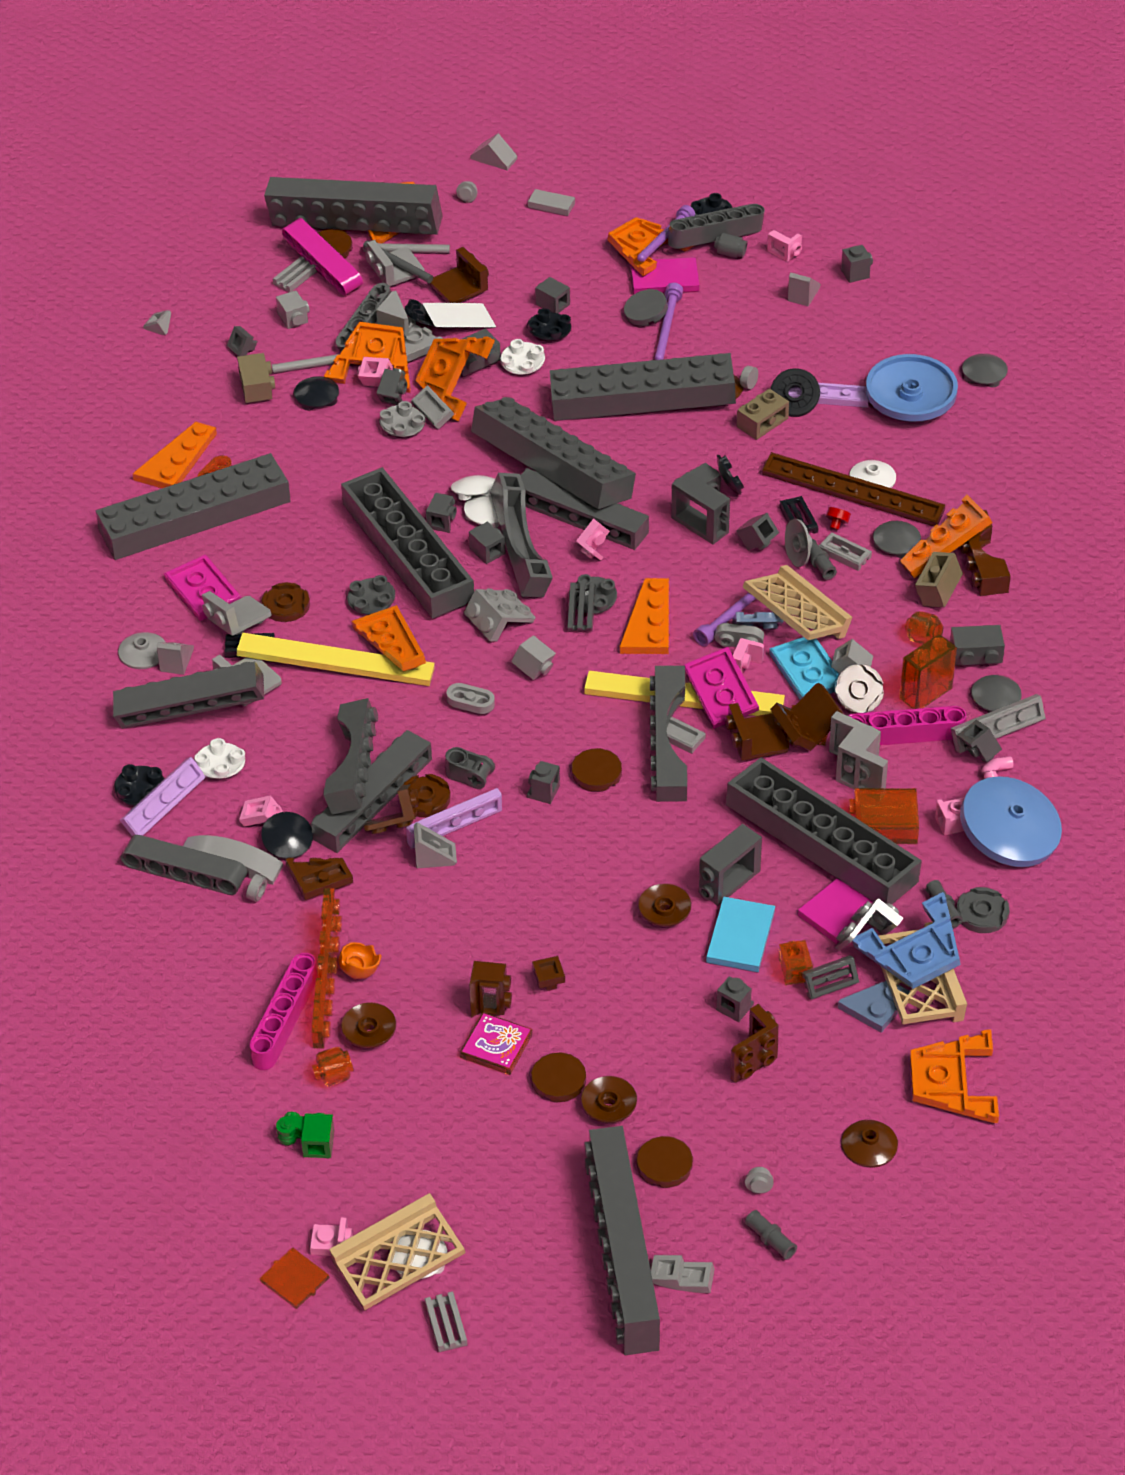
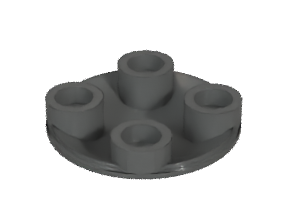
[962,354,1008,387]
[873,521,921,558]
[569,574,617,614]
[347,575,395,614]
[971,675,1022,713]

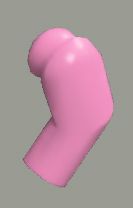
[982,756,1013,779]

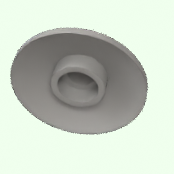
[785,519,812,567]
[118,632,165,669]

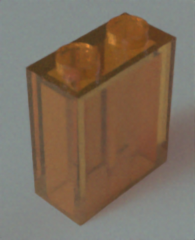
[899,634,957,709]
[849,788,919,844]

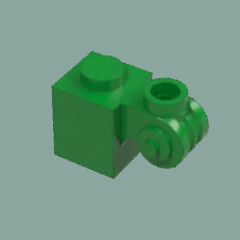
[276,1112,335,1158]

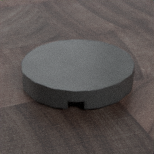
[624,289,668,326]
[956,887,1010,933]

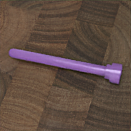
[637,205,695,262]
[655,283,683,360]
[693,583,774,646]

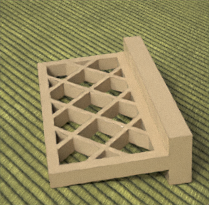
[743,565,853,640]
[879,922,967,1024]
[329,1193,466,1310]

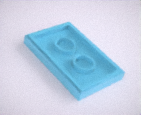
[769,637,839,700]
[706,897,775,972]

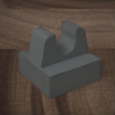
[227,326,257,356]

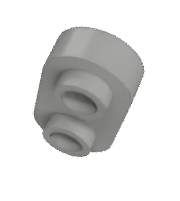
[715,623,764,647]
[447,683,495,714]

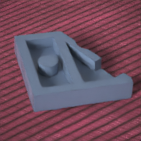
[732,612,784,630]
[838,981,910,1033]

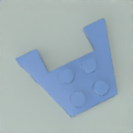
[852,892,961,989]

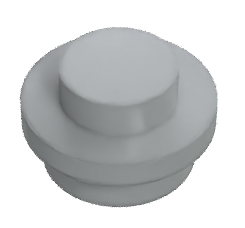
[456,181,478,202]
[745,1167,774,1193]

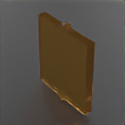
[260,1247,330,1309]

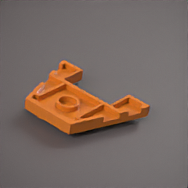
[607,217,696,276]
[324,322,411,393]
[416,336,495,421]
[910,1029,999,1123]

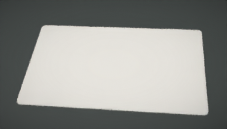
[423,303,496,327]

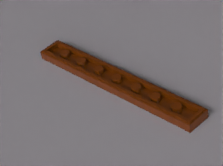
[762,452,945,526]

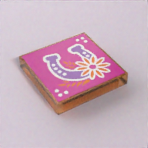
[460,1012,533,1075]

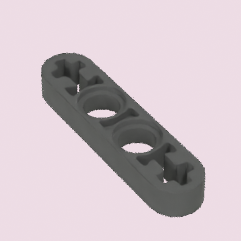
[336,283,392,352]

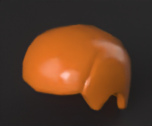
[338,942,381,979]

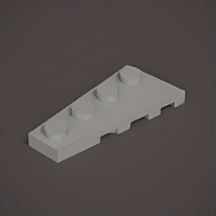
[365,307,444,362]

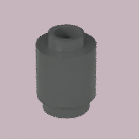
[714,233,748,259]

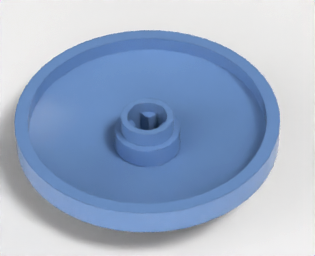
[866,354,958,421]
[960,776,1062,867]

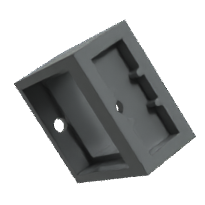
[671,472,730,545]
[699,824,762,906]

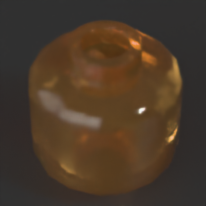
[905,611,943,645]
[312,1046,354,1087]

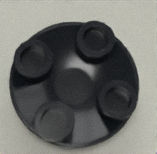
[691,193,733,215]
[404,299,435,326]
[527,308,572,340]
[294,376,339,411]
[717,454,745,495]
[115,764,164,806]
[261,812,313,861]

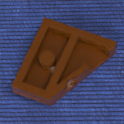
[285,858,353,900]

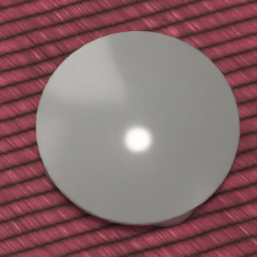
[379,401,425,437]

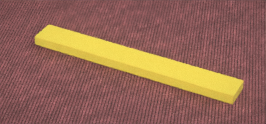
[237,633,435,686]
[585,671,785,716]

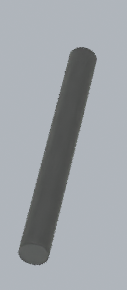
[363,240,433,283]

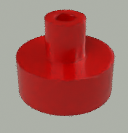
[826,507,851,530]

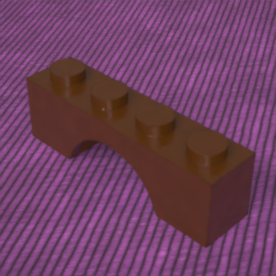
[960,510,1011,596]

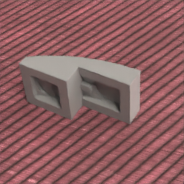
[651,1255,715,1293]

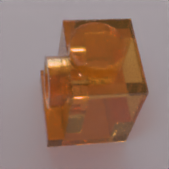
[778,940,813,986]

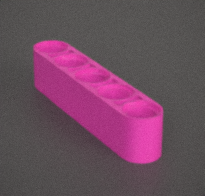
[282,218,363,296]
[848,706,966,745]
[250,953,318,1070]

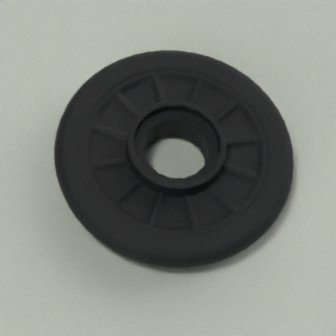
[771,368,820,417]

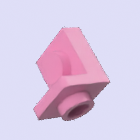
[767,230,802,262]
[576,519,610,560]
[733,638,764,672]
[239,795,283,827]
[310,1217,353,1256]

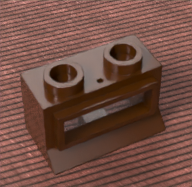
[469,961,512,1018]

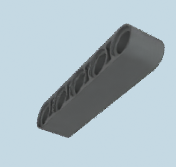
[667,204,765,249]
[120,835,248,895]

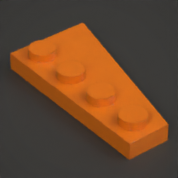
[132,422,217,488]
[900,494,992,578]
[620,578,669,654]
[351,605,426,671]

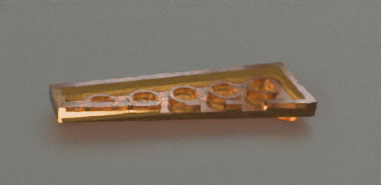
[311,888,342,1049]

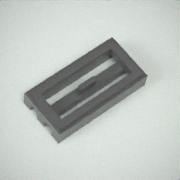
[568,583,596,631]
[801,955,859,999]

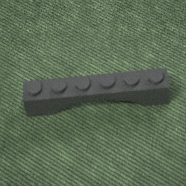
[490,472,553,597]
[650,666,687,802]
[323,698,378,815]

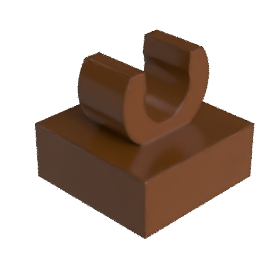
[532,956,565,991]

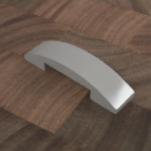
[183,835,283,885]

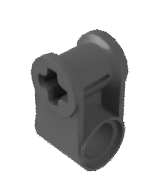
[445,747,495,789]

